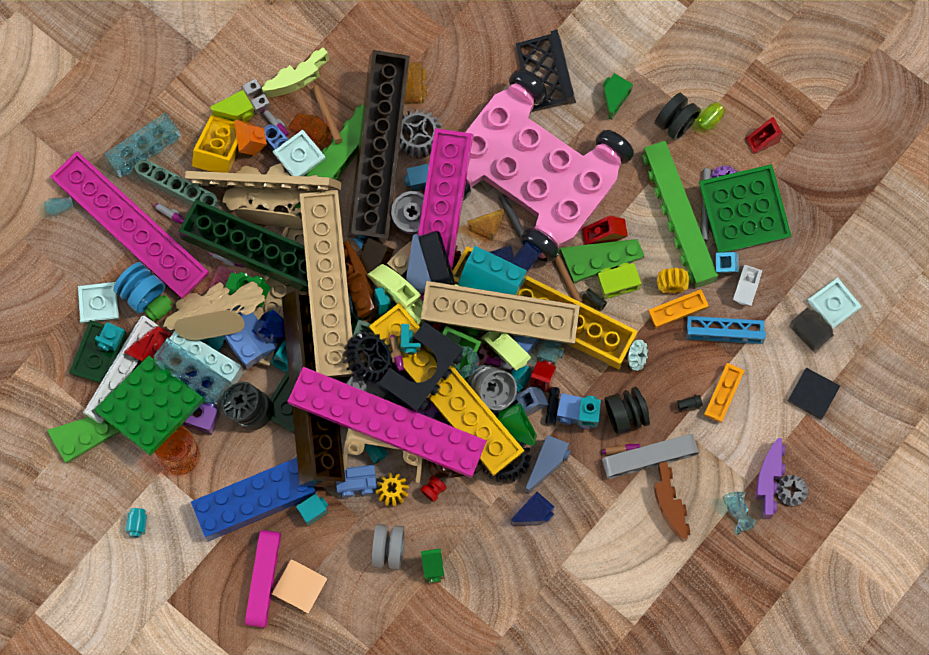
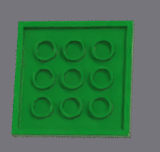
[698,164,792,253]
[94,356,205,456]

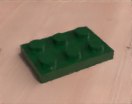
[69,320,127,384]

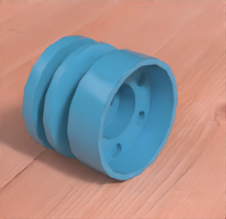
[113,262,165,313]

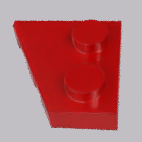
[124,326,172,364]

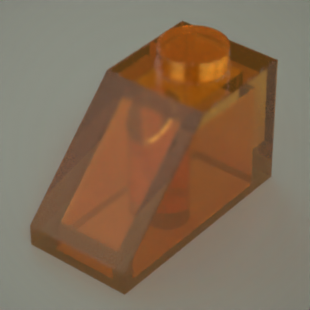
[288,113,331,145]

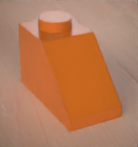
[234,119,267,156]

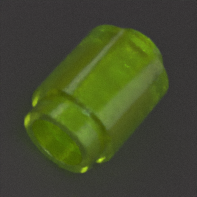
[698,102,725,130]

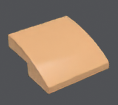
[271,559,327,614]

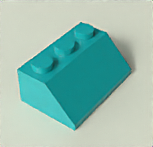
[458,246,527,295]

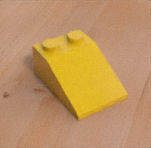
[192,115,239,173]

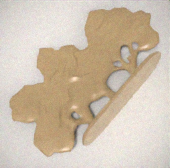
[222,163,323,229]
[163,281,265,340]

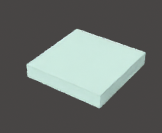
[273,130,326,176]
[807,278,862,330]
[78,282,119,324]

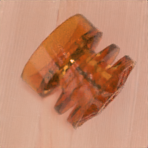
[155,426,201,475]

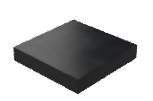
[788,367,840,420]

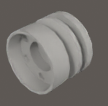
[466,365,517,410]

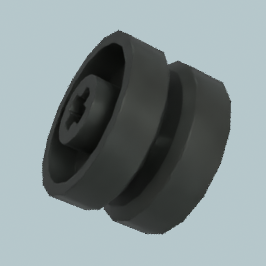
[654,92,701,141]

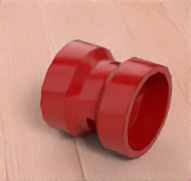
[420,475,447,503]

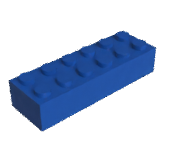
[191,457,316,542]

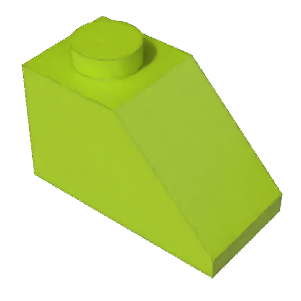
[210,90,255,121]

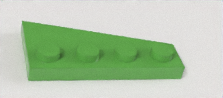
[560,239,644,284]
[47,417,120,464]

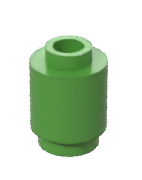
[144,295,173,322]

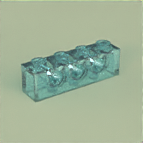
[104,112,181,177]
[154,338,231,405]

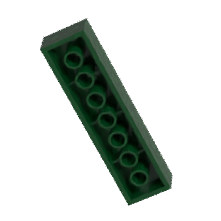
[178,199,309,292]

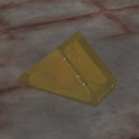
[467,209,504,241]

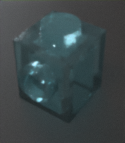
[537,340,565,366]

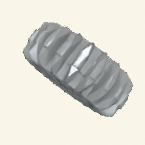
[399,109,442,159]

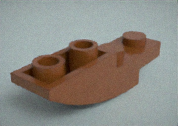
[343,241,378,318]
[653,462,690,542]

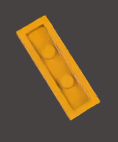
[648,289,709,329]
[704,363,745,423]

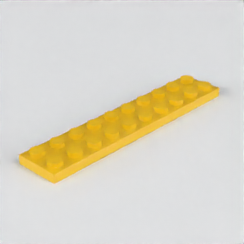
[369,303,524,476]

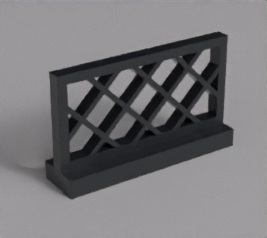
[516,30,576,112]

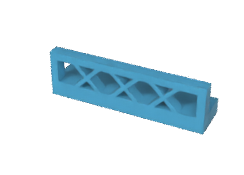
[686,316,766,344]

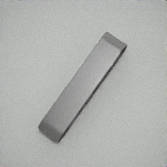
[602,434,699,479]

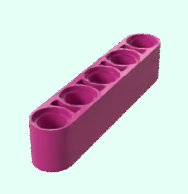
[245,530,281,628]

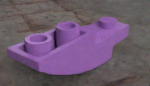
[755,438,785,519]

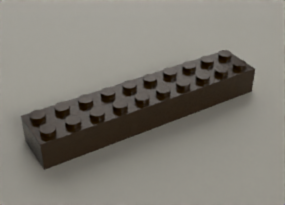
[348,50,410,243]
[281,290,346,487]

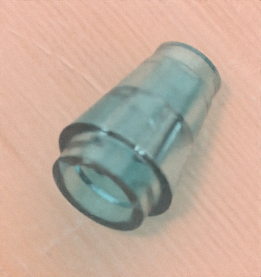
[44,197,73,216]

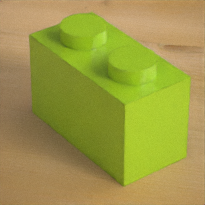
[597,263,642,300]

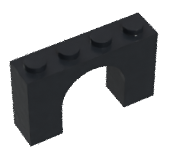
[378,322,464,413]

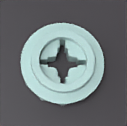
[628,340,648,371]

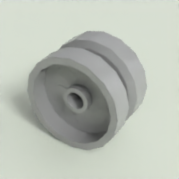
[391,191,424,235]
[372,524,405,570]

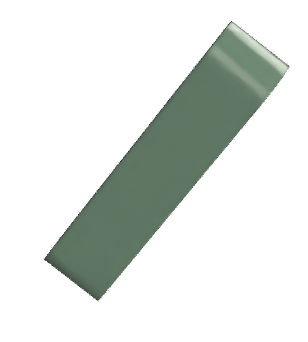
[135,159,219,209]

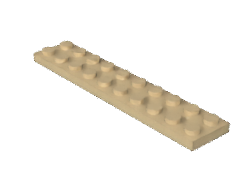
[300,190,352,378]

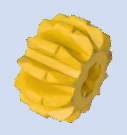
[657,267,689,294]
[376,473,409,507]

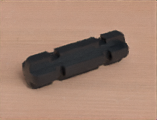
[545,387,560,425]

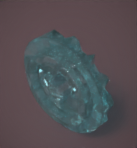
[453,346,479,377]

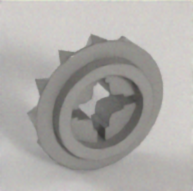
[777,475,808,506]

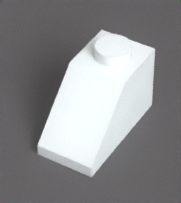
[733,265,762,306]

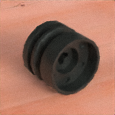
[222,381,273,431]
[604,387,650,436]

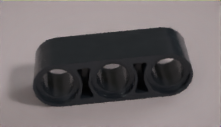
[419,230,454,285]

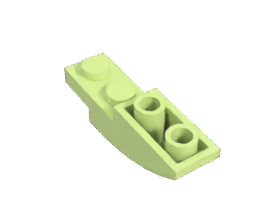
[262,48,329,98]
[367,264,425,325]
[480,331,531,371]

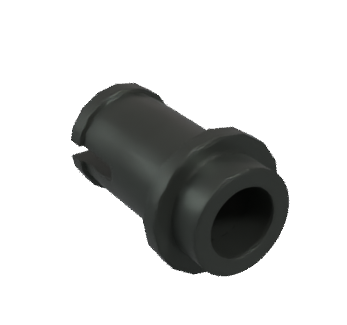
[582,288,607,311]
[677,394,703,412]

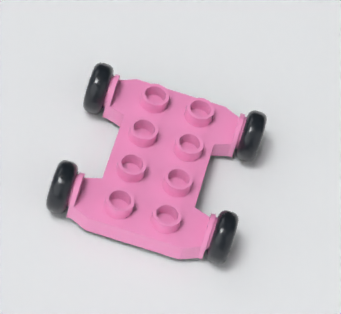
[463,70,634,263]

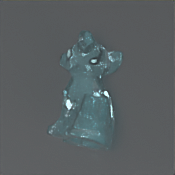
[723,491,756,535]

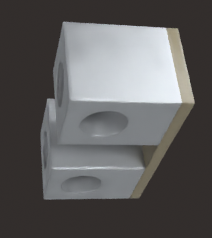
[241,79,271,115]

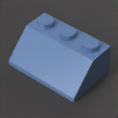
[223,305,278,370]

